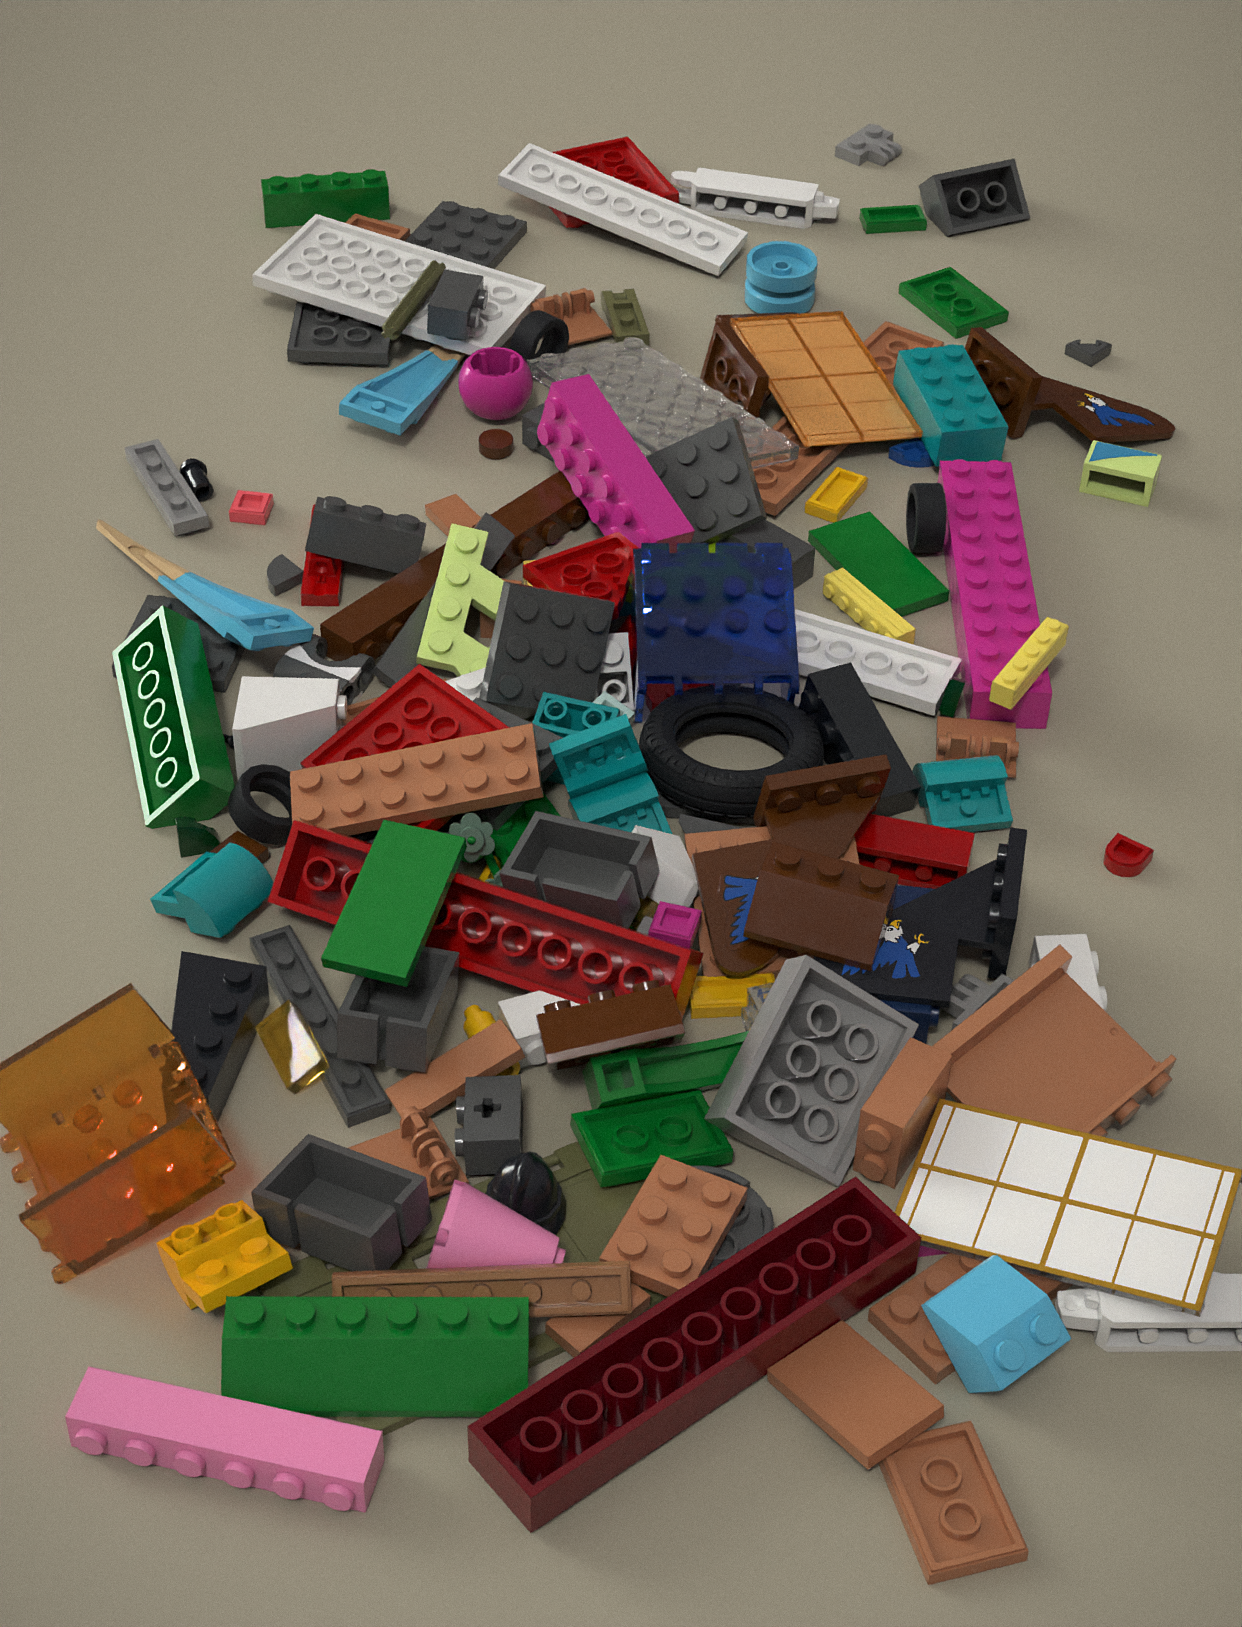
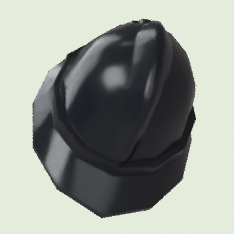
[485,1151,566,1235]

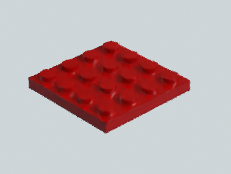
[548,136,679,228]
[300,664,510,831]

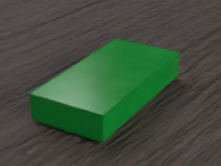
[859,205,927,234]

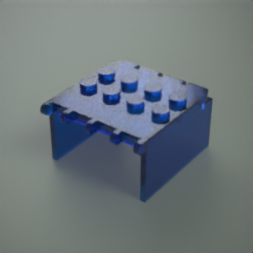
[630,543,800,723]

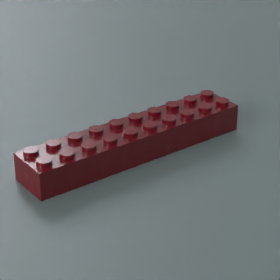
[467,1176,921,1533]

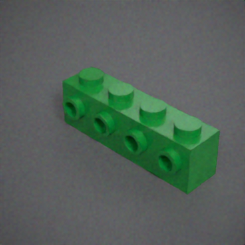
[261,169,390,228]

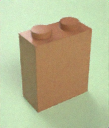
[853,1037,952,1189]

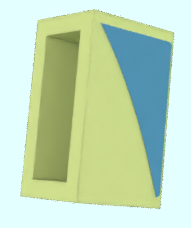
[1079,440,1162,507]

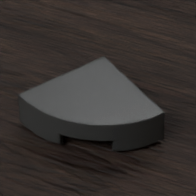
[1064,340,1112,367]
[267,554,304,596]

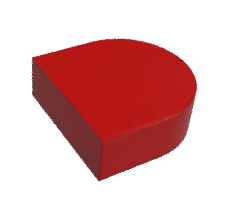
[1103,833,1154,877]

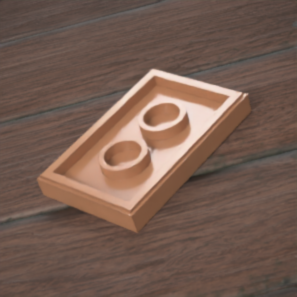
[767,1320,944,1470]
[878,1420,1029,1585]

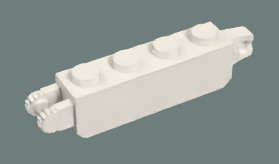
[671,168,840,229]
[1055,1272,1242,1352]

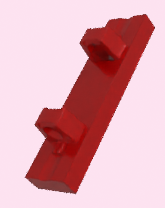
[301,505,344,607]

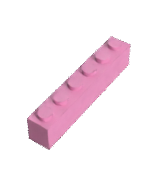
[65,1367,384,1513]

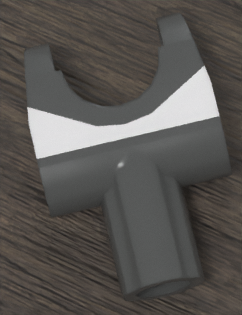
[273,634,375,706]

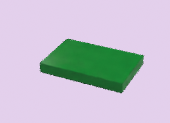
[898,267,1009,339]
[570,1090,734,1188]

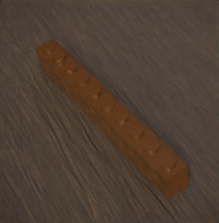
[320,471,590,661]

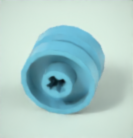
[744,241,818,314]

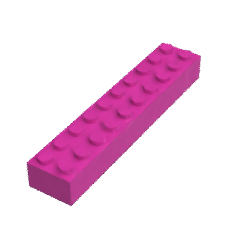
[937,459,1052,729]

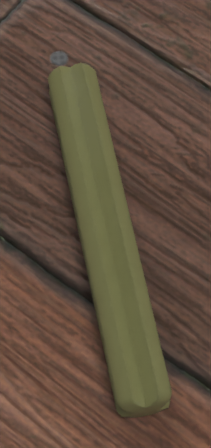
[381,260,446,341]

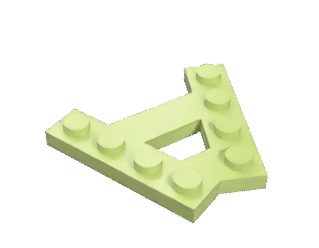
[416,523,504,677]

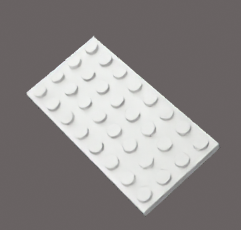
[252,214,546,355]

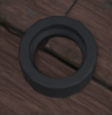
[510,310,569,379]
[906,483,946,553]
[228,764,292,845]

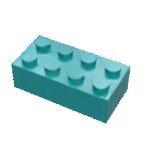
[893,344,1008,467]

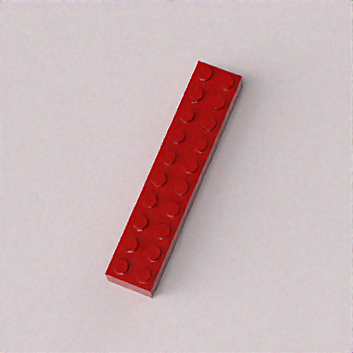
[268,820,704,1020]

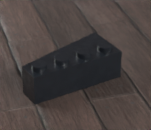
[799,662,921,817]
[164,951,270,1134]

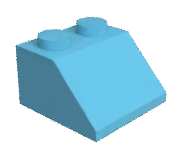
[921,1255,1072,1393]

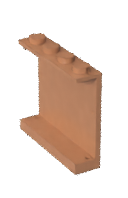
[932,945,1176,1137]

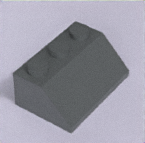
[918,158,1030,237]
[305,496,426,574]

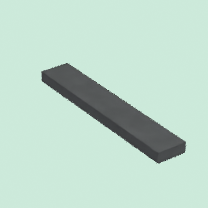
[371,512,515,687]
[250,925,390,1128]

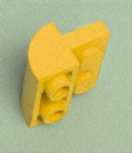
[156,1200,293,1313]

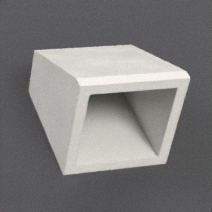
[232,676,347,781]

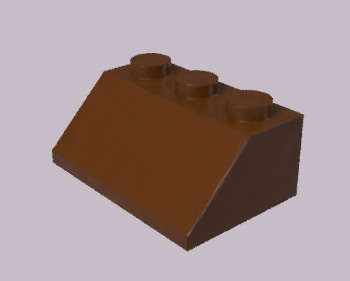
[743,841,899,971]
[536,980,685,1073]

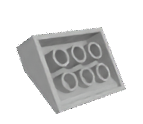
[704,955,919,1187]

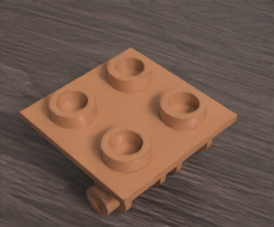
[531,288,612,346]
[936,716,1019,778]
[348,1106,469,1200]

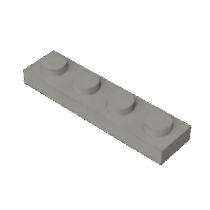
[125,439,209,536]

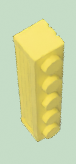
[823,567,916,645]
[989,617,1069,710]

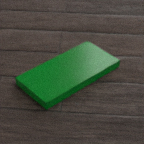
[808,511,950,617]
[321,820,467,987]

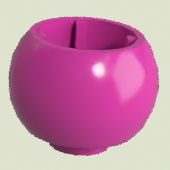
[458,347,533,420]

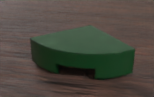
[939,677,965,718]
[175,817,220,858]

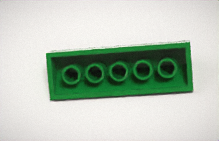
[112,605,235,829]
[221,1296,529,1417]

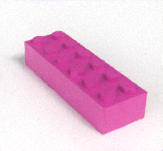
[537,374,695,580]

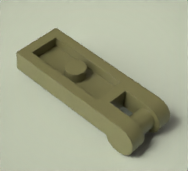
[601,289,650,349]

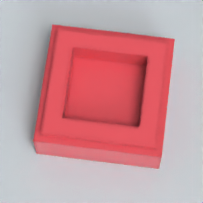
[229,490,274,525]

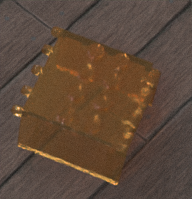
[0,983,237,1284]

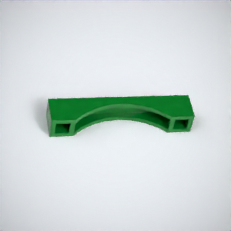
[582,1031,749,1110]

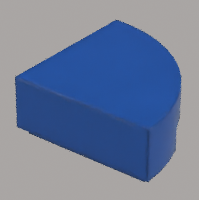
[888,438,935,468]

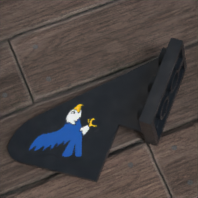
[813,827,1027,1008]

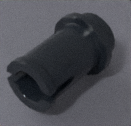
[179,458,214,502]

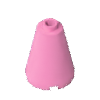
[427,1180,566,1268]

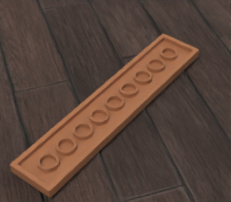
[747,321,944,516]

